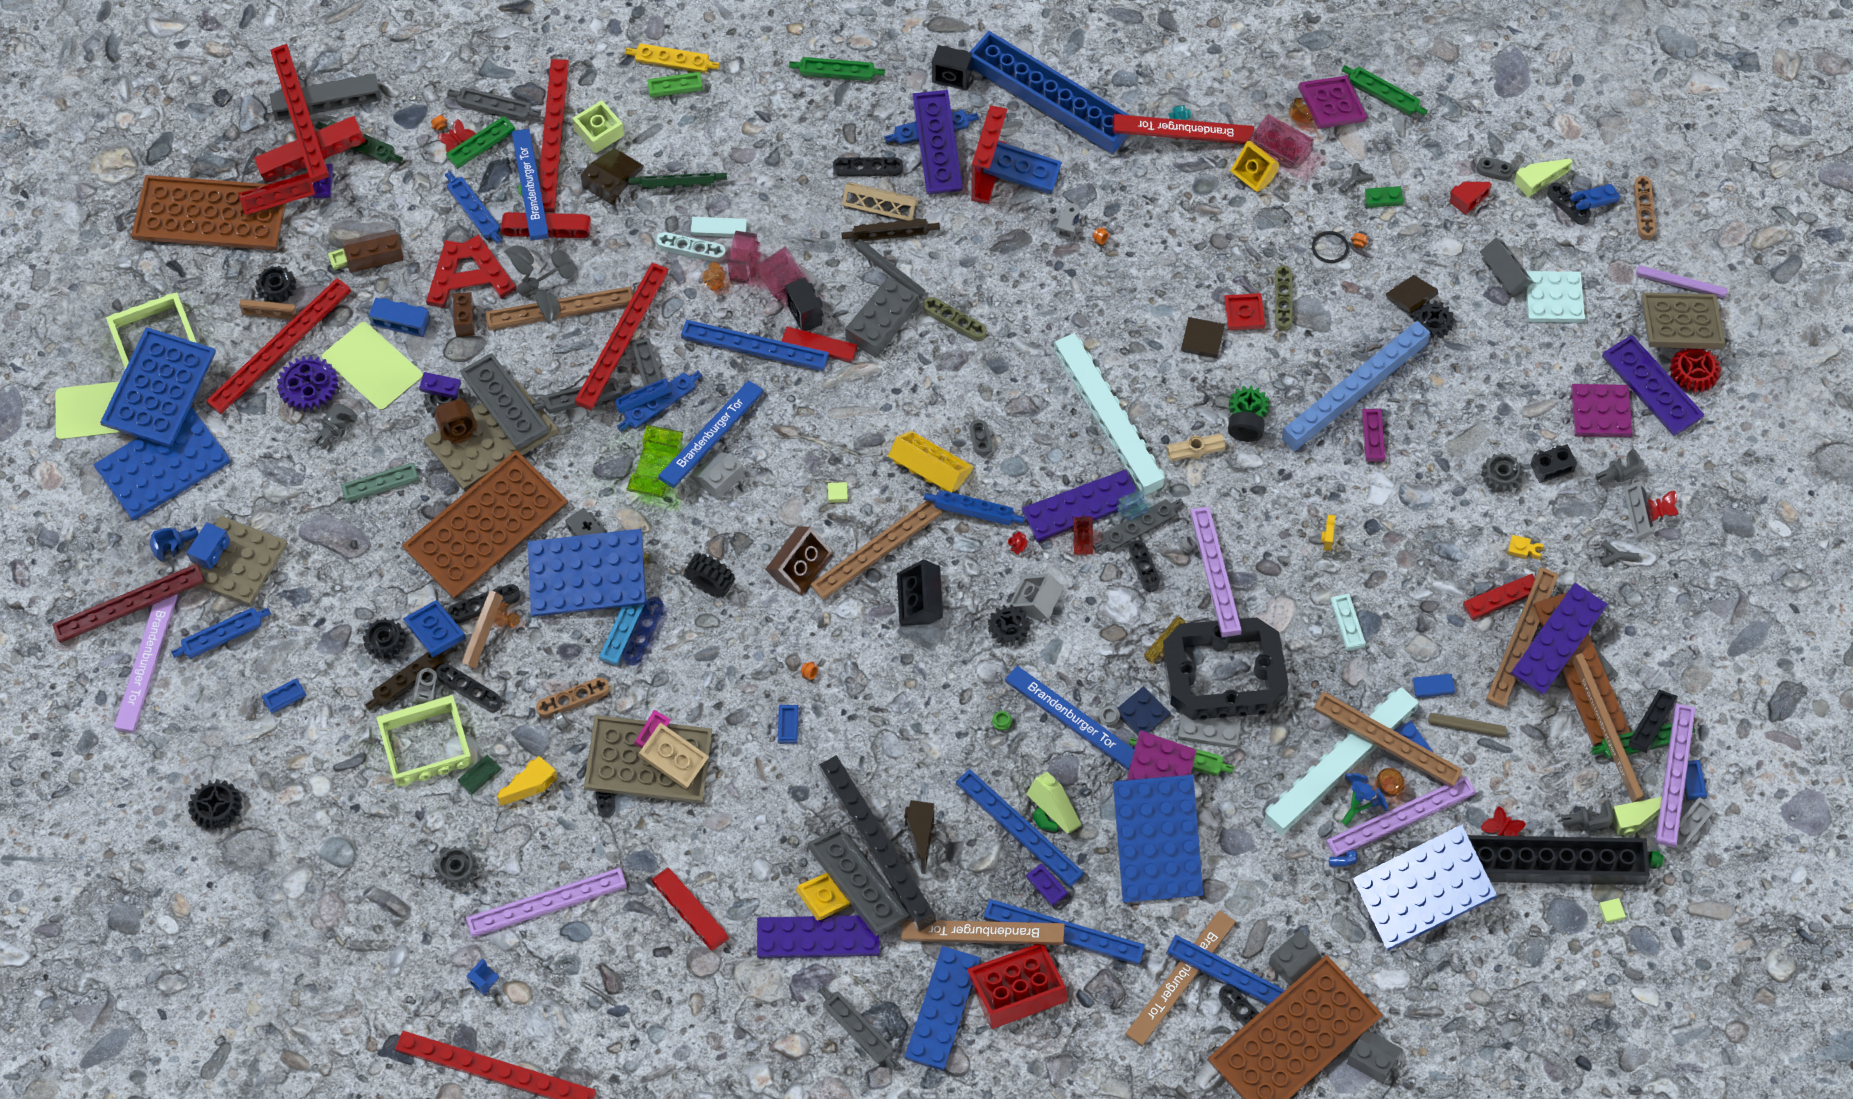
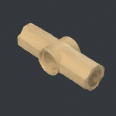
[1166,433,1225,462]

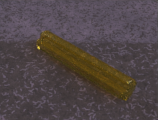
[1144,616,1185,662]

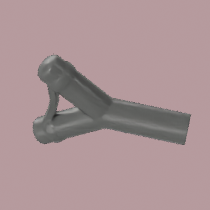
[1339,163,1373,193]
[1600,541,1639,566]

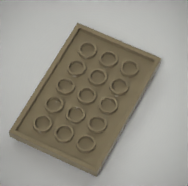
[423,381,559,492]
[584,715,712,804]

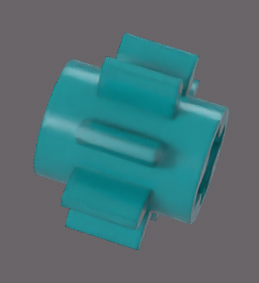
[1168,105,1192,120]

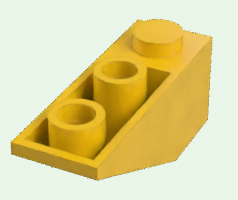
[497,756,558,806]

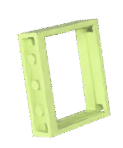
[106,292,196,369]
[376,695,473,787]

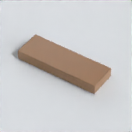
[239,299,298,320]

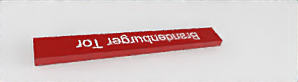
[1113,114,1255,144]

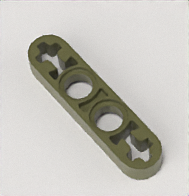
[1275,265,1292,331]
[923,297,986,342]

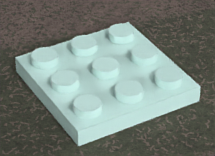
[1525,271,1585,323]

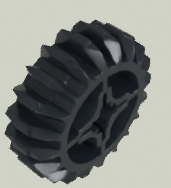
[188,779,243,832]

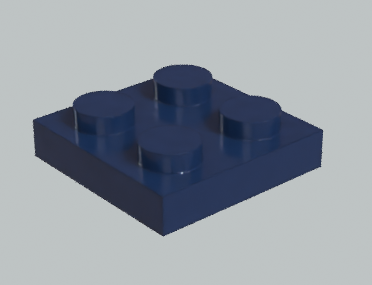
[1117,686,1171,736]

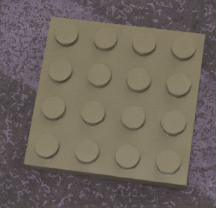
[1641,292,1725,349]
[190,515,288,606]

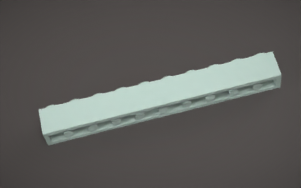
[1054,333,1165,496]
[1264,687,1419,836]

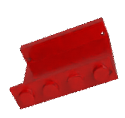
[971,105,1008,204]

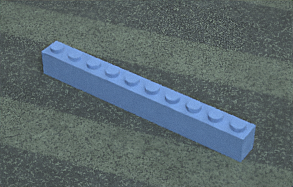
[1282,321,1430,451]

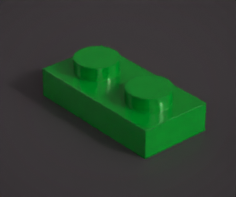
[1364,186,1404,208]

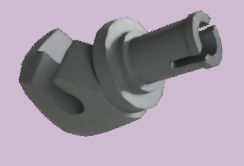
[313,404,357,447]
[1595,448,1643,485]
[1561,800,1614,831]

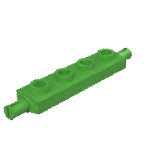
[1129,737,1234,777]

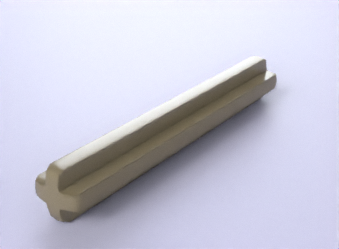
[1428,712,1507,737]

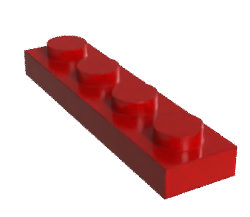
[1463,574,1535,620]

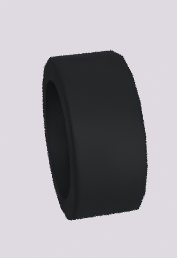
[1228,412,1265,442]

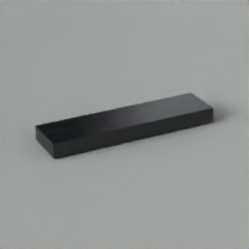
[1628,689,1678,753]

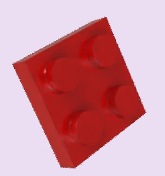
[1224,293,1265,331]

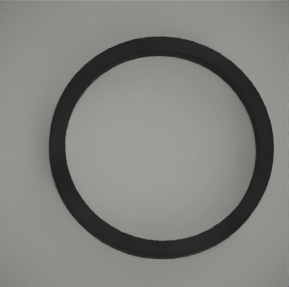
[1312,231,1349,263]

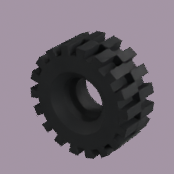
[684,553,736,598]

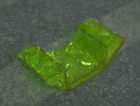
[627,425,683,498]

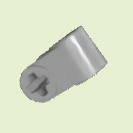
[411,668,437,704]

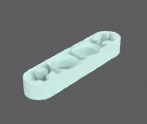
[656,232,726,262]

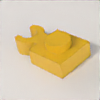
[1321,514,1335,551]
[1507,535,1544,559]

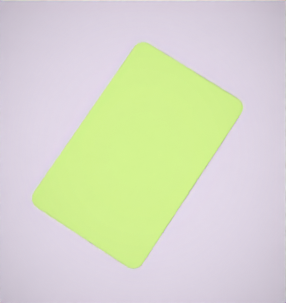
[322,322,423,409]
[55,381,120,439]

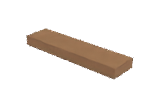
[462,590,503,669]

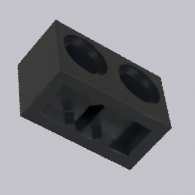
[1530,444,1577,483]

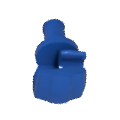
[150,526,199,561]

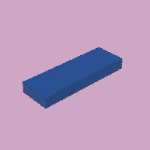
[615,378,671,414]

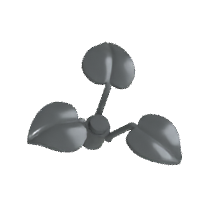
[504,245,576,324]

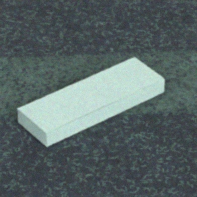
[691,217,747,238]
[1330,594,1366,651]

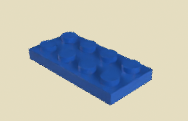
[983,141,1062,195]

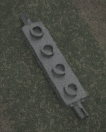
[447,87,541,121]
[532,379,632,414]
[1093,498,1184,553]
[818,986,899,1070]

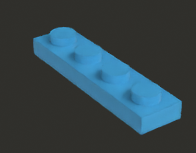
[599,597,647,666]

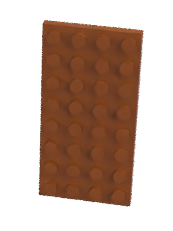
[131,175,286,250]
[402,450,568,600]
[1207,955,1383,1099]

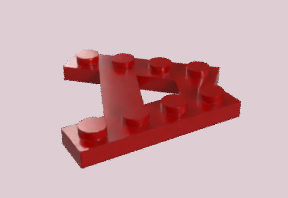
[426,235,516,308]

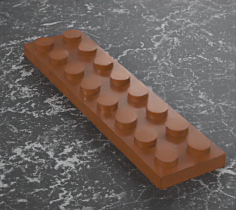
[1533,592,1630,746]

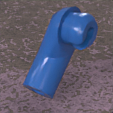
[1329,850,1358,867]

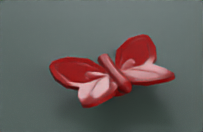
[438,119,476,153]
[1647,490,1679,522]
[1481,806,1526,836]

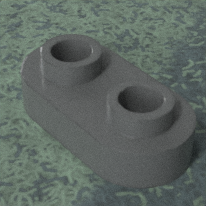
[1477,157,1513,181]
[969,420,992,456]

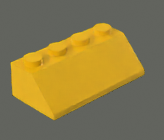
[888,431,974,493]

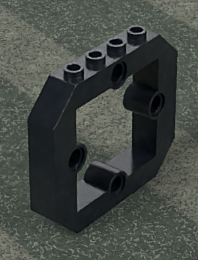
[1162,617,1289,720]

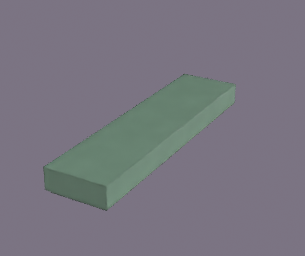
[340,462,420,503]

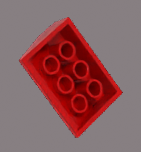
[967,944,1067,1030]

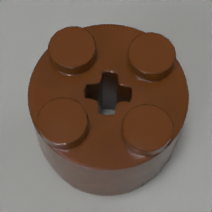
[435,399,477,444]

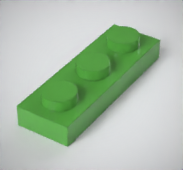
[647,72,703,98]

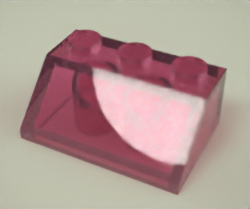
[1248,114,1314,167]

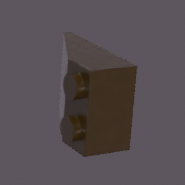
[580,148,644,204]
[904,800,935,874]

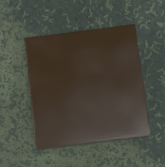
[1386,275,1439,313]
[1181,317,1225,358]

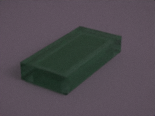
[458,755,501,795]

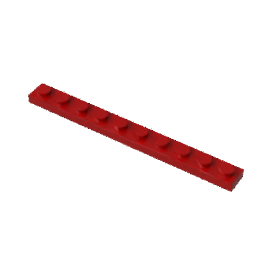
[270,43,330,183]
[539,59,569,212]
[575,262,669,411]
[206,278,351,415]
[395,1031,597,1099]

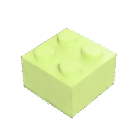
[572,100,624,154]

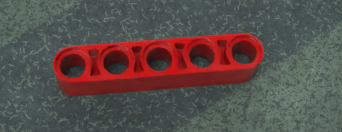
[501,212,591,238]
[651,867,729,951]

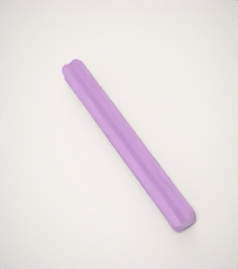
[1636,265,1727,298]

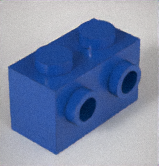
[186,522,230,570]

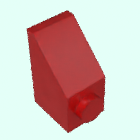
[1449,181,1492,215]

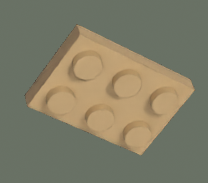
[638,722,709,789]

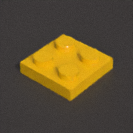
[796,873,851,921]

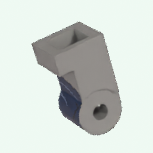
[1056,203,1080,241]

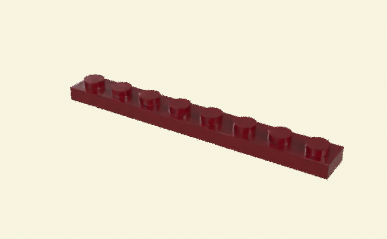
[52,564,205,643]

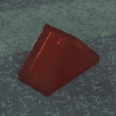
[1072,516,1093,555]

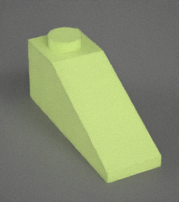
[1514,159,1573,198]
[1026,772,1081,834]
[1612,797,1661,836]

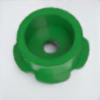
[1648,850,1664,869]

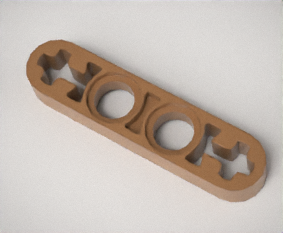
[1633,176,1656,240]
[536,677,610,719]

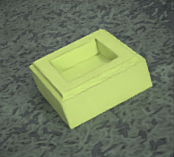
[328,249,347,270]
[828,482,848,503]
[1599,898,1626,923]

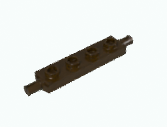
[841,218,940,242]
[364,646,455,711]

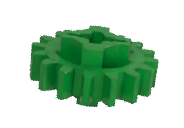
[1228,385,1270,418]

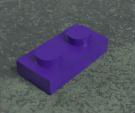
[312,164,334,198]
[419,372,461,399]
[1026,863,1068,907]

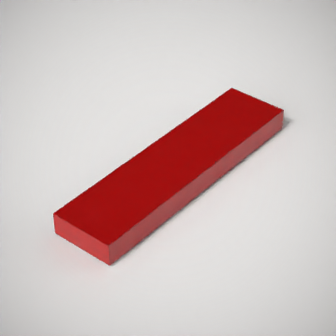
[781,326,857,363]

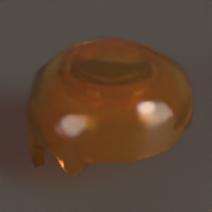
[1289,98,1314,125]
[1375,768,1405,798]

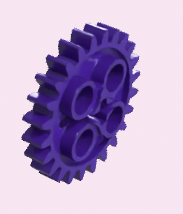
[277,355,338,412]

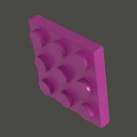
[1298,75,1367,129]
[1571,384,1632,437]
[1126,730,1197,780]

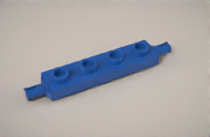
[884,109,979,145]
[445,171,502,244]
[617,370,702,432]
[923,490,1025,526]
[171,607,271,658]

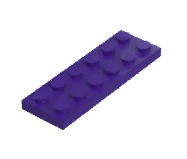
[912,90,963,195]
[1602,335,1704,436]
[1022,469,1142,542]
[1510,583,1608,696]
[757,915,879,958]

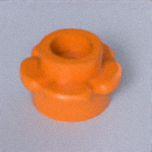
[431,115,448,131]
[1093,227,1109,245]
[1350,233,1368,248]
[801,661,818,680]

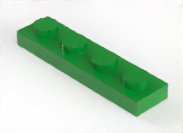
[446,116,515,169]

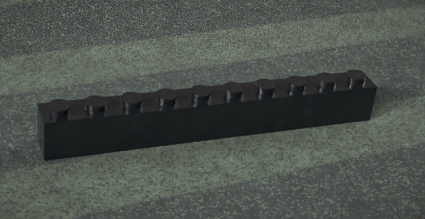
[819,755,936,931]

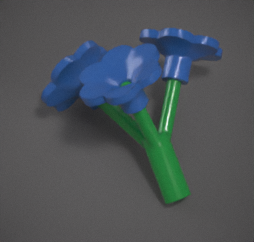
[1341,773,1388,826]

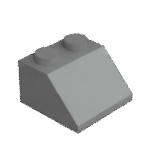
[690,452,744,500]
[1008,574,1064,620]

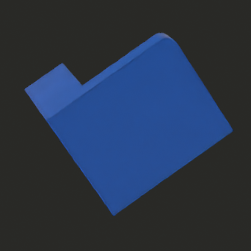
[466,959,499,995]

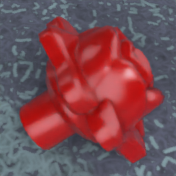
[1008,531,1027,555]

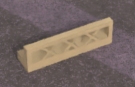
[842,182,919,220]

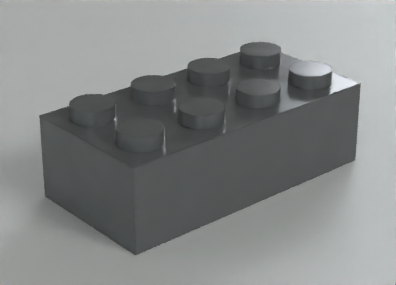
[845,277,919,358]

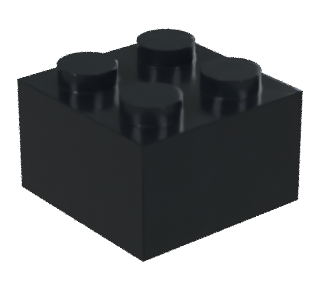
[932,45,972,90]
[785,277,824,331]

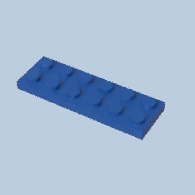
[905,946,981,1071]

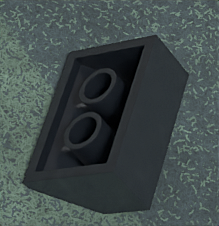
[897,559,943,626]

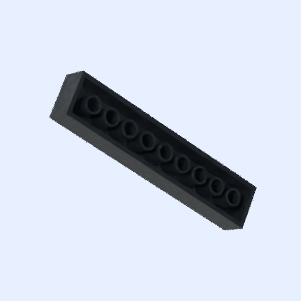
[1468,835,1650,885]

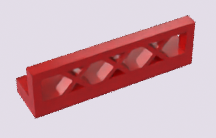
[238,173,315,215]

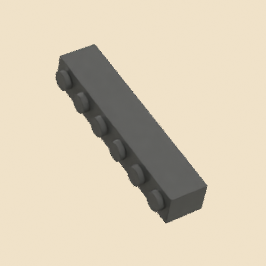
[269,73,381,121]

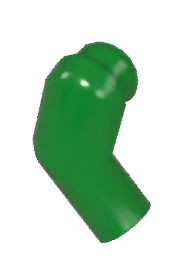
[1033,808,1058,832]

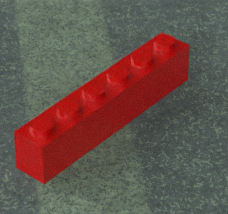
[254,116,366,183]

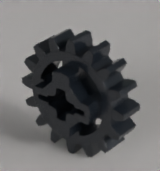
[1413,300,1455,339]
[988,604,1030,646]

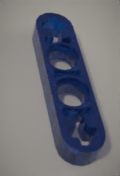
[623,597,664,666]

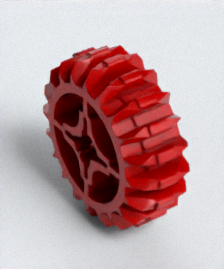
[1669,348,1721,394]

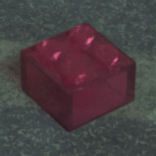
[728,230,761,284]
[755,246,809,302]

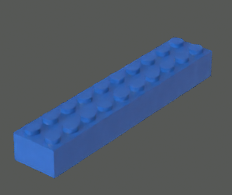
[970,31,1130,154]

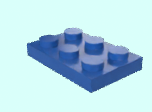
[403,600,466,658]

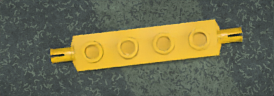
[625,43,720,73]

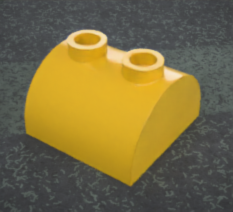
[1230,141,1279,192]

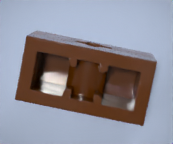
[453,292,475,337]

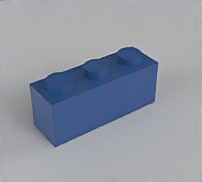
[368,297,430,337]

